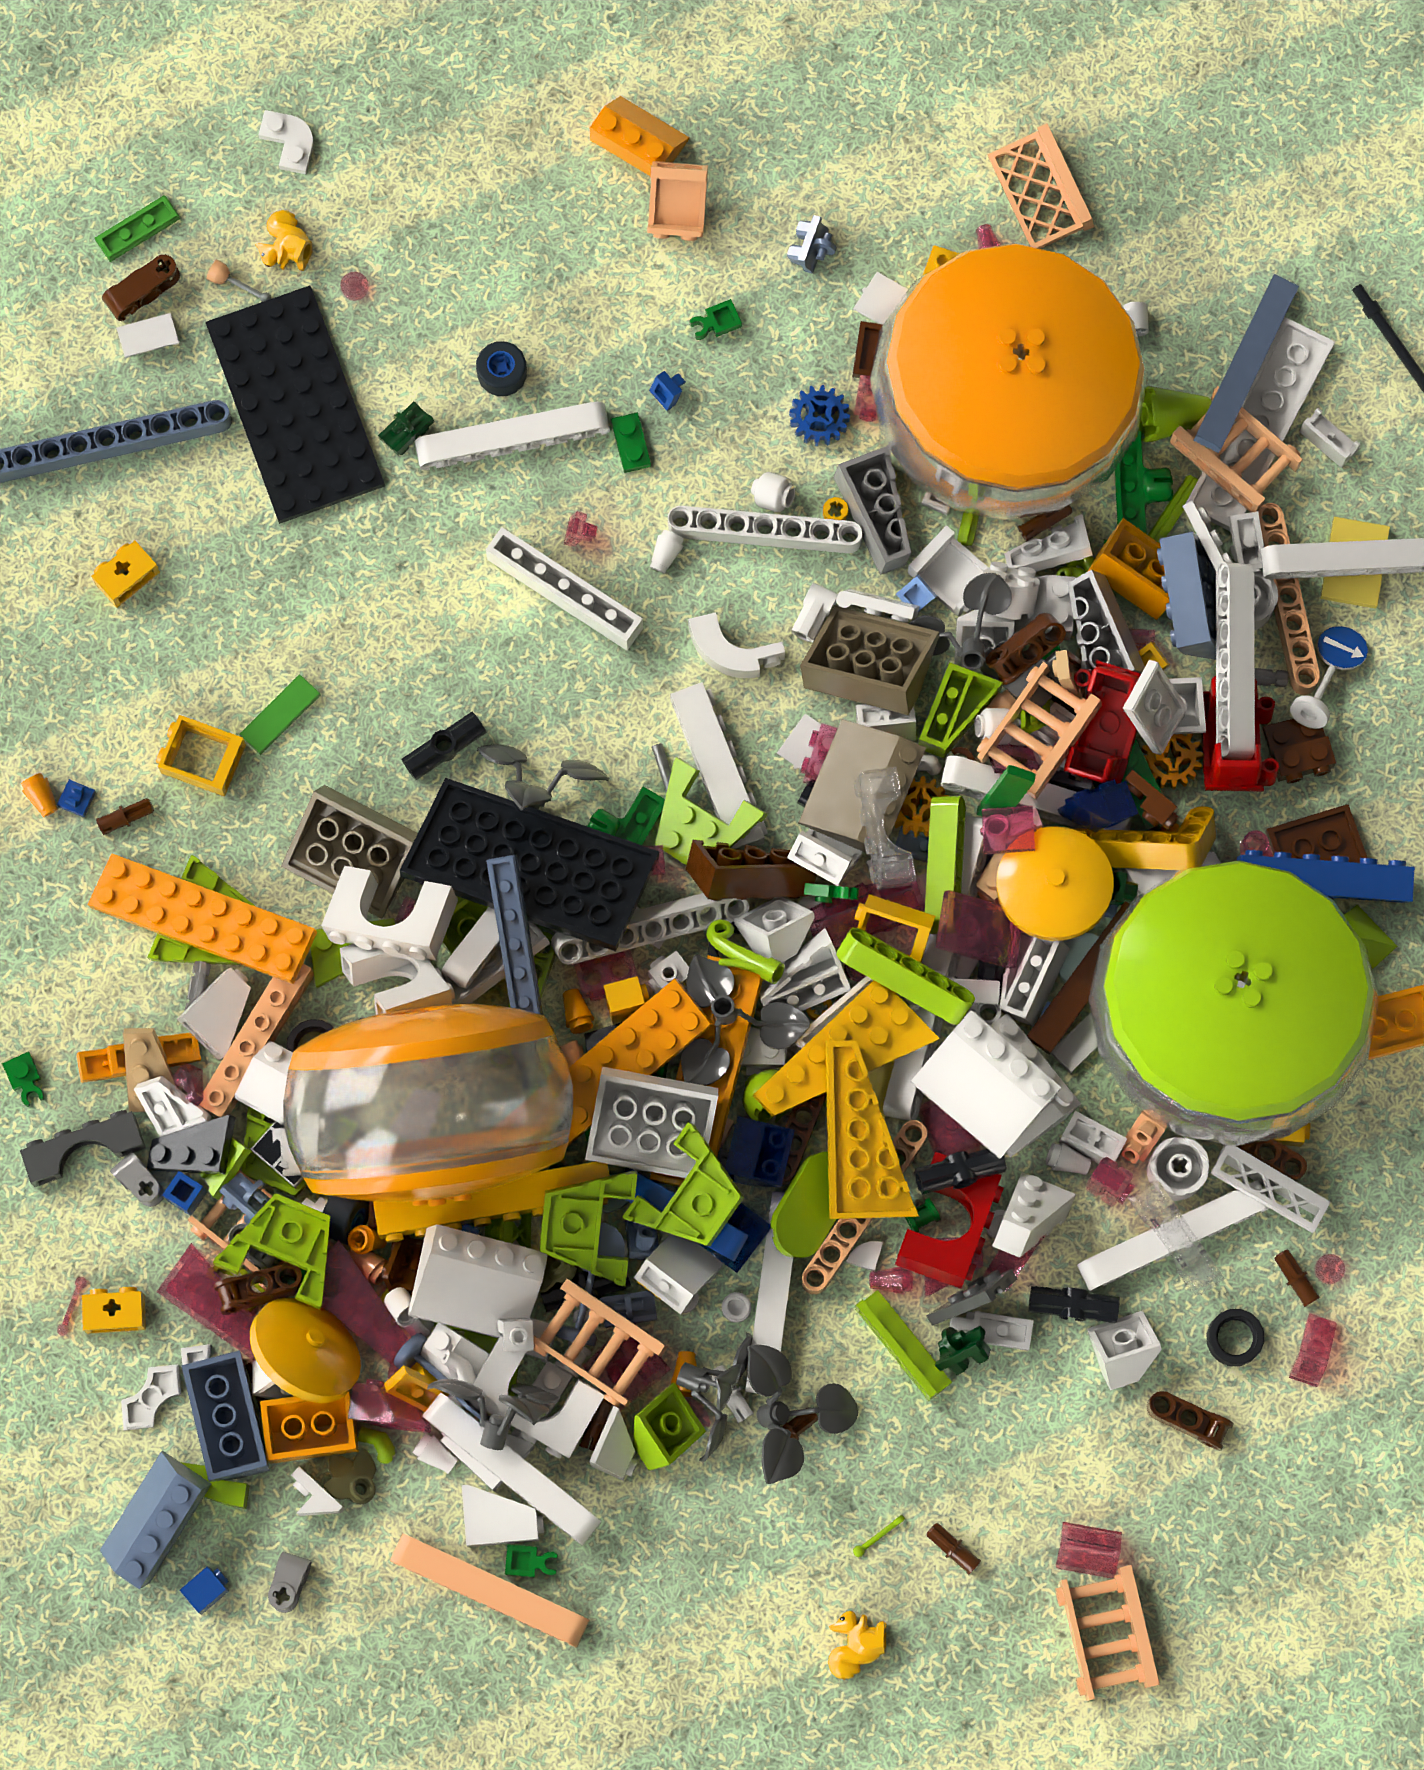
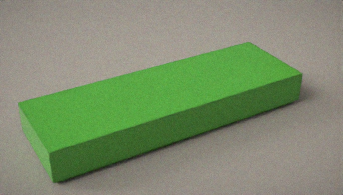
[94,195,180,262]
[239,674,321,755]

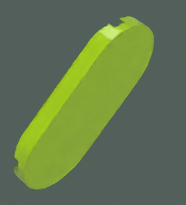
[771,1151,836,1258]

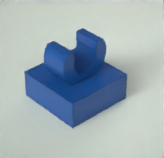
[649,371,686,411]
[57,779,96,817]

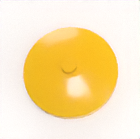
[996,826,1114,941]
[250,1298,361,1403]

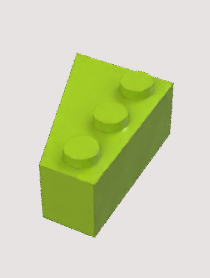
[918,662,1003,758]

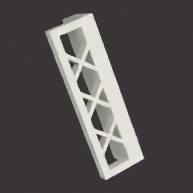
[1210,1142,1330,1233]

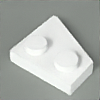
[134,1076,212,1137]

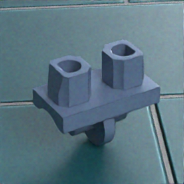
[787,215,837,274]
[219,1172,270,1225]
[625,1219,659,1260]
[600,1291,657,1328]

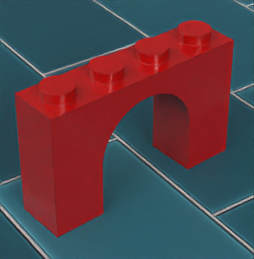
[895,1151,1004,1289]

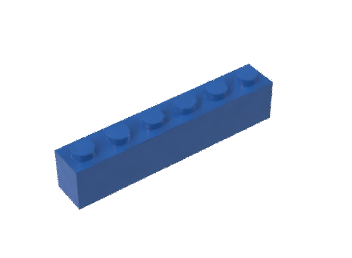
[1237,850,1415,903]

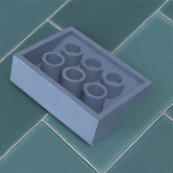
[1157,531,1216,660]

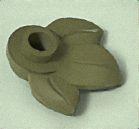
[539,1255,577,1293]
[323,1449,376,1505]

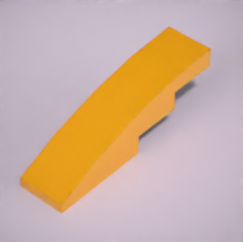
[76,1032,201,1083]

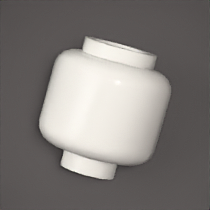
[751,472,795,512]
[974,708,1019,745]

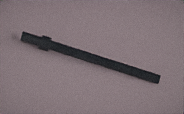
[1352,284,1424,393]

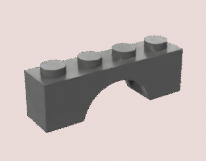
[20,1110,146,1187]

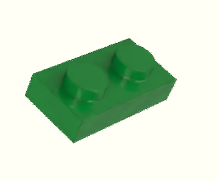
[611,412,651,473]

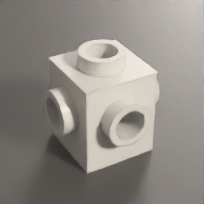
[648,951,689,994]

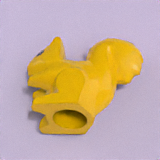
[255,210,313,271]
[828,1611,887,1680]

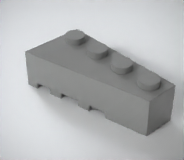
[833,445,911,575]
[1068,570,1145,695]

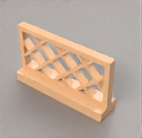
[987,123,1094,249]

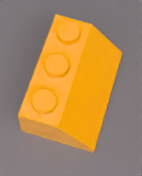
[589,96,690,176]
[1087,518,1169,620]
[260,1391,359,1464]

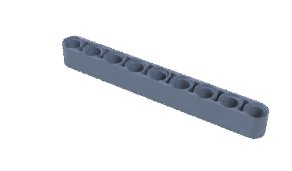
[0,400,232,483]

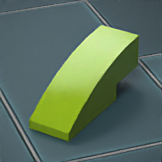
[180,1462,250,1509]

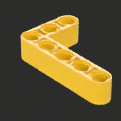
[1074,806,1216,870]

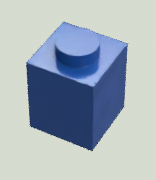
[162,1171,207,1216]
[180,1566,229,1615]

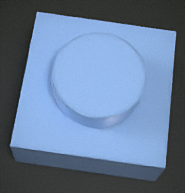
[896,574,937,612]

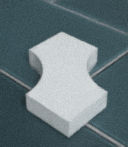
[121,1364,181,1431]

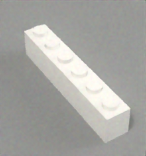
[485,527,643,651]
[670,682,768,850]

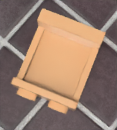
[647,161,708,241]

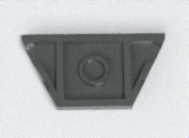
[926,1269,1017,1326]

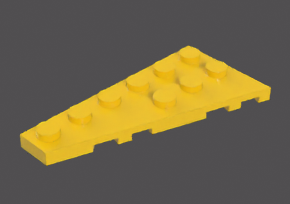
[753,980,940,1117]
[825,1040,919,1219]

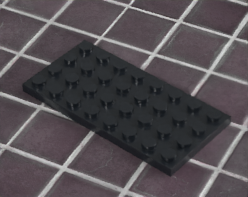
[205,285,385,524]
[400,778,659,952]

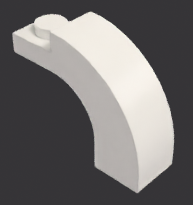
[688,612,785,678]

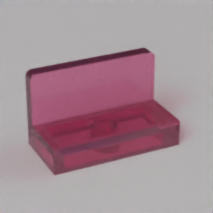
[1056,1522,1122,1578]

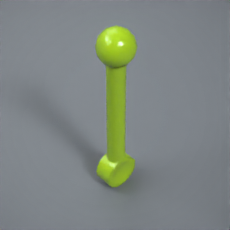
[853,1515,905,1557]

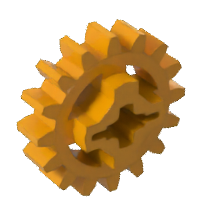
[1142,734,1203,789]
[894,776,949,838]

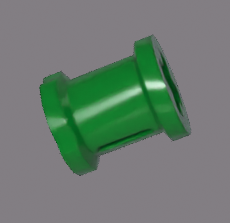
[905,1197,941,1232]

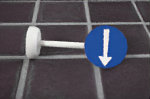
[1290,626,1368,729]

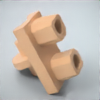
[1121,1108,1169,1164]

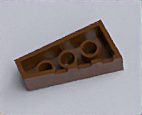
[686,839,817,901]

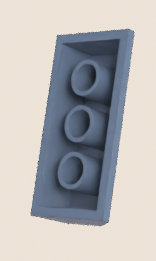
[181,1350,270,1482]
[100,1451,212,1590]

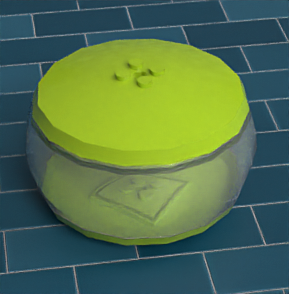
[1089,861,1379,1146]

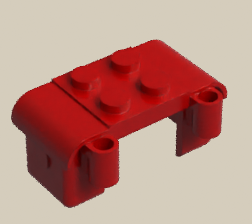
[1053,660,1142,787]
[1201,676,1279,792]

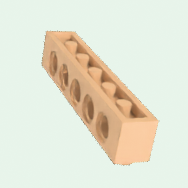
[196,963,314,1119]

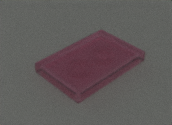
[935,890,1022,969]

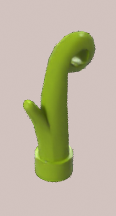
[706,920,785,984]

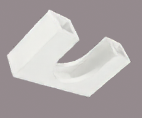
[321,866,458,961]
[340,944,455,1015]
[468,1334,605,1459]

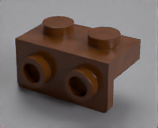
[382,1235,424,1296]

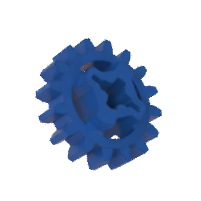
[789,385,850,447]

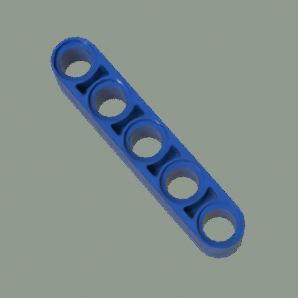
[624,1167,749,1261]

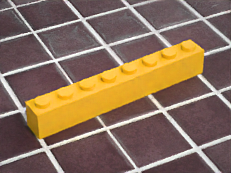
[373,1162,613,1243]

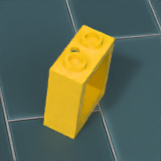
[156,715,246,797]
[852,894,936,963]

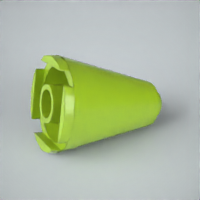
[1135,386,1212,442]

